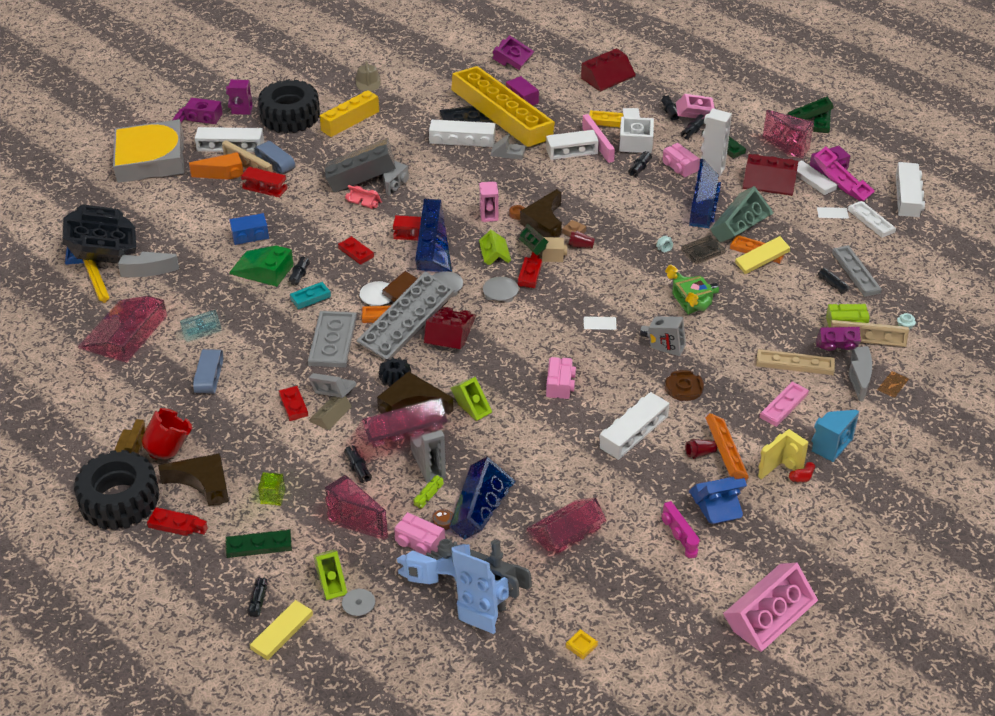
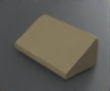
[309,396,352,430]

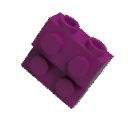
[492,35,534,70]
[816,327,861,351]

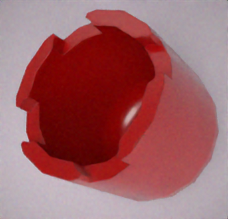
[142,408,192,460]

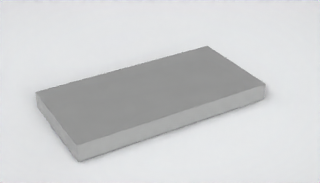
[308,311,357,368]

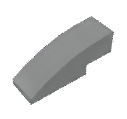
[118,252,179,277]
[848,346,872,401]

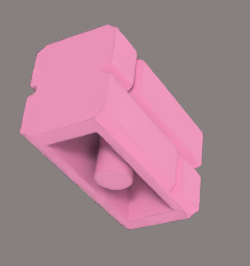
[676,94,715,119]
[662,143,700,177]
[479,182,498,222]
[546,357,576,399]
[394,512,445,555]

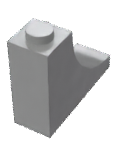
[410,430,446,483]

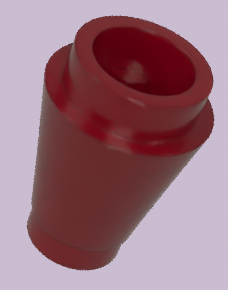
[568,230,595,249]
[685,439,717,459]

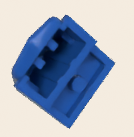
[689,477,747,524]

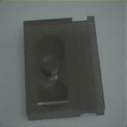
[681,235,725,265]

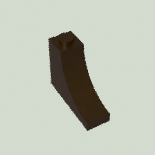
[520,189,562,238]
[377,372,454,419]
[158,453,229,506]

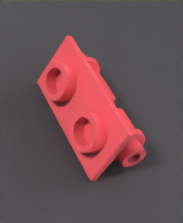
[345,185,382,209]

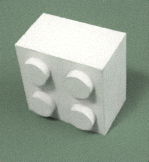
[619,117,654,153]

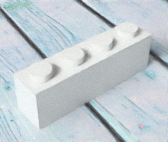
[700,109,732,177]
[429,120,496,147]
[195,127,264,152]
[895,162,925,217]
[599,392,670,460]

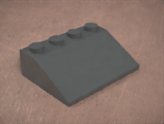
[324,138,396,193]

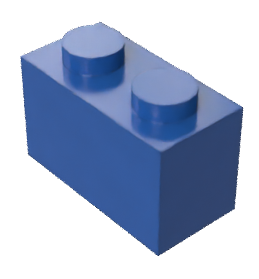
[229,213,269,245]

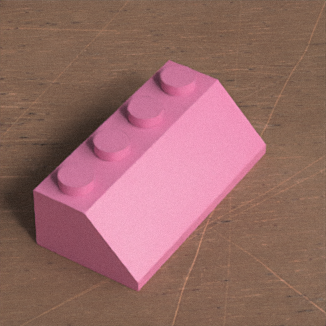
[723,563,818,652]

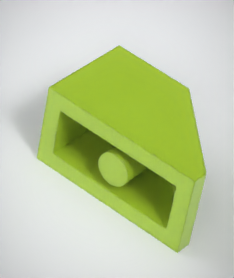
[450,377,492,421]
[313,549,347,600]

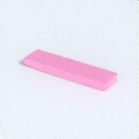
[582,114,615,163]

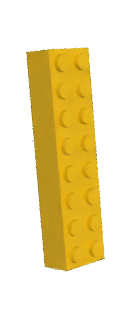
[451,66,555,147]

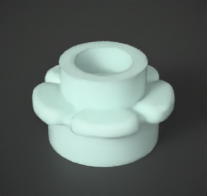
[656,236,673,253]
[897,313,916,329]

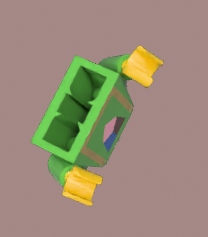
[665,265,719,314]

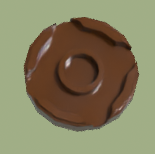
[665,370,704,401]

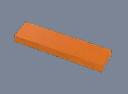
[705,413,749,481]

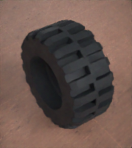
[258,79,320,133]
[74,450,160,530]

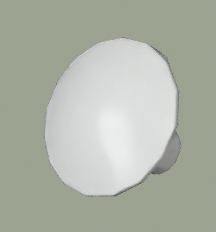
[360,281,392,306]

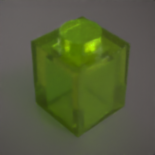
[258,472,286,506]

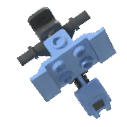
[397,539,532,634]

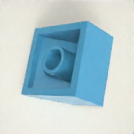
[811,410,859,462]

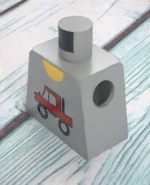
[640,316,686,356]

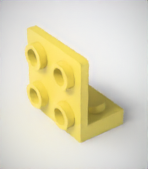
[758,429,809,479]

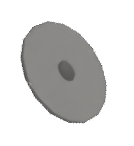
[342,589,375,616]

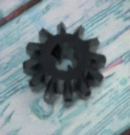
[378,356,411,387]

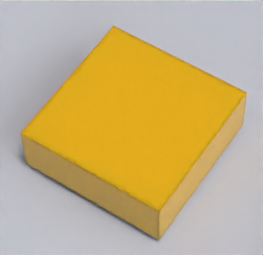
[565,629,598,660]

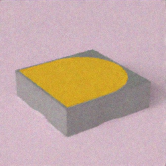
[113,119,184,182]

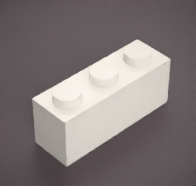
[546,130,598,160]

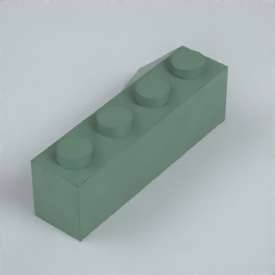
[710,186,774,243]

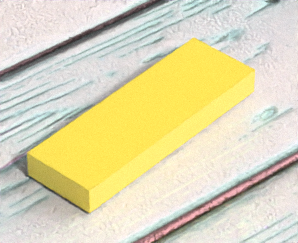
[735,236,790,274]
[250,600,313,660]

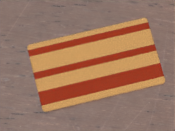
[877,371,909,398]

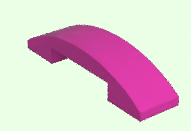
[814,146,875,202]

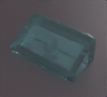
[180,310,222,342]

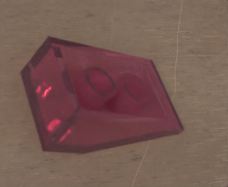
[763,109,814,159]
[325,475,388,540]

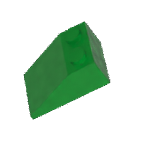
[229,245,294,287]

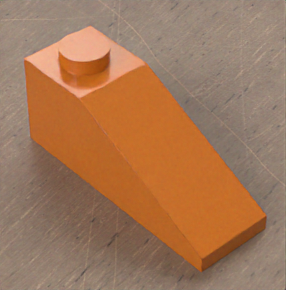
[189,152,243,180]

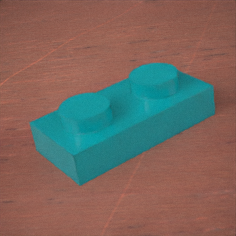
[290,281,331,309]

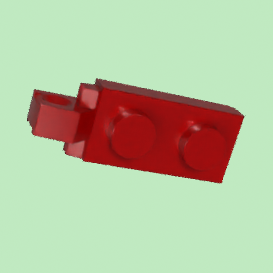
[518,252,542,288]
[147,507,208,536]

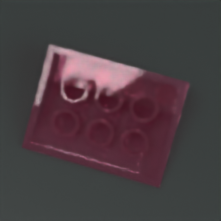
[78,296,167,363]
[355,398,448,448]

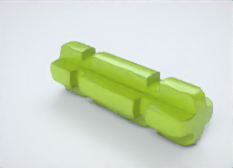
[413,475,444,508]

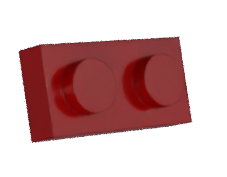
[338,236,374,265]
[278,386,309,421]

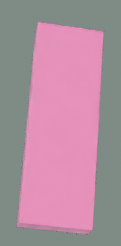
[760,382,809,427]

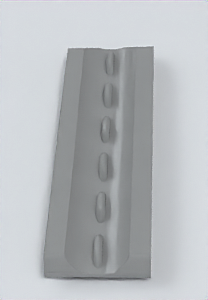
[357,272,455,360]

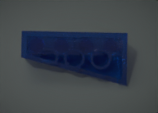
[689,159,722,229]
[415,198,452,272]
[449,456,516,539]

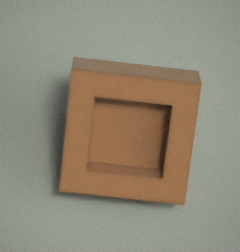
[562,220,586,237]

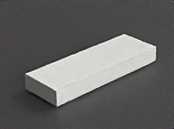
[796,161,837,195]
[848,201,896,238]

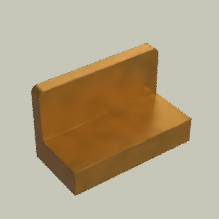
[114,419,146,454]

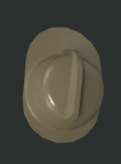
[356,61,381,91]

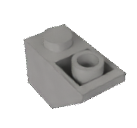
[382,160,409,196]

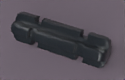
[818,268,849,294]
[247,577,268,617]

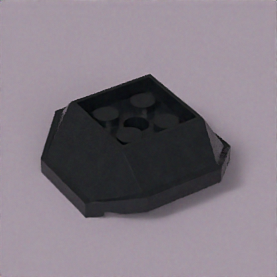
[62,204,136,264]

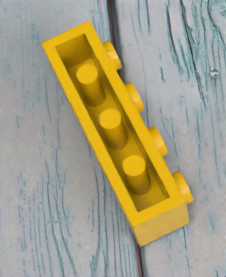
[319,90,379,137]

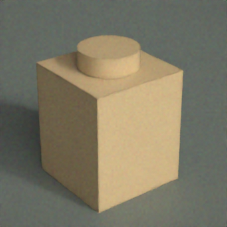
[542,237,567,262]

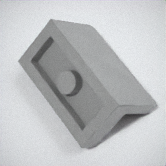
[308,373,357,398]

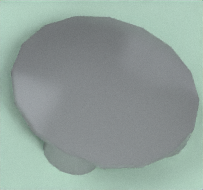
[432,271,463,297]
[483,277,519,302]

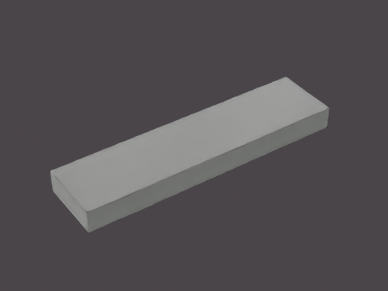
[832,245,882,297]

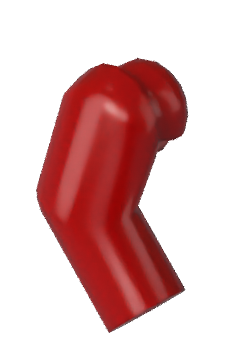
[789,462,816,483]

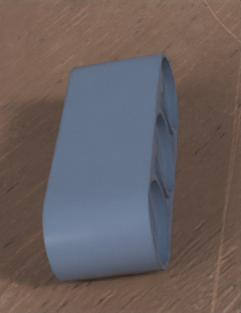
[254,141,295,174]
[193,349,223,394]

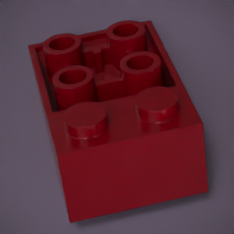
[424,307,476,349]

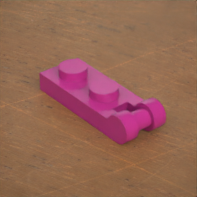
[661,501,699,558]

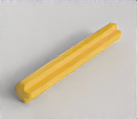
[83,260,110,303]

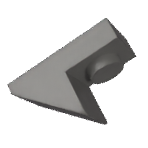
[490,134,525,160]

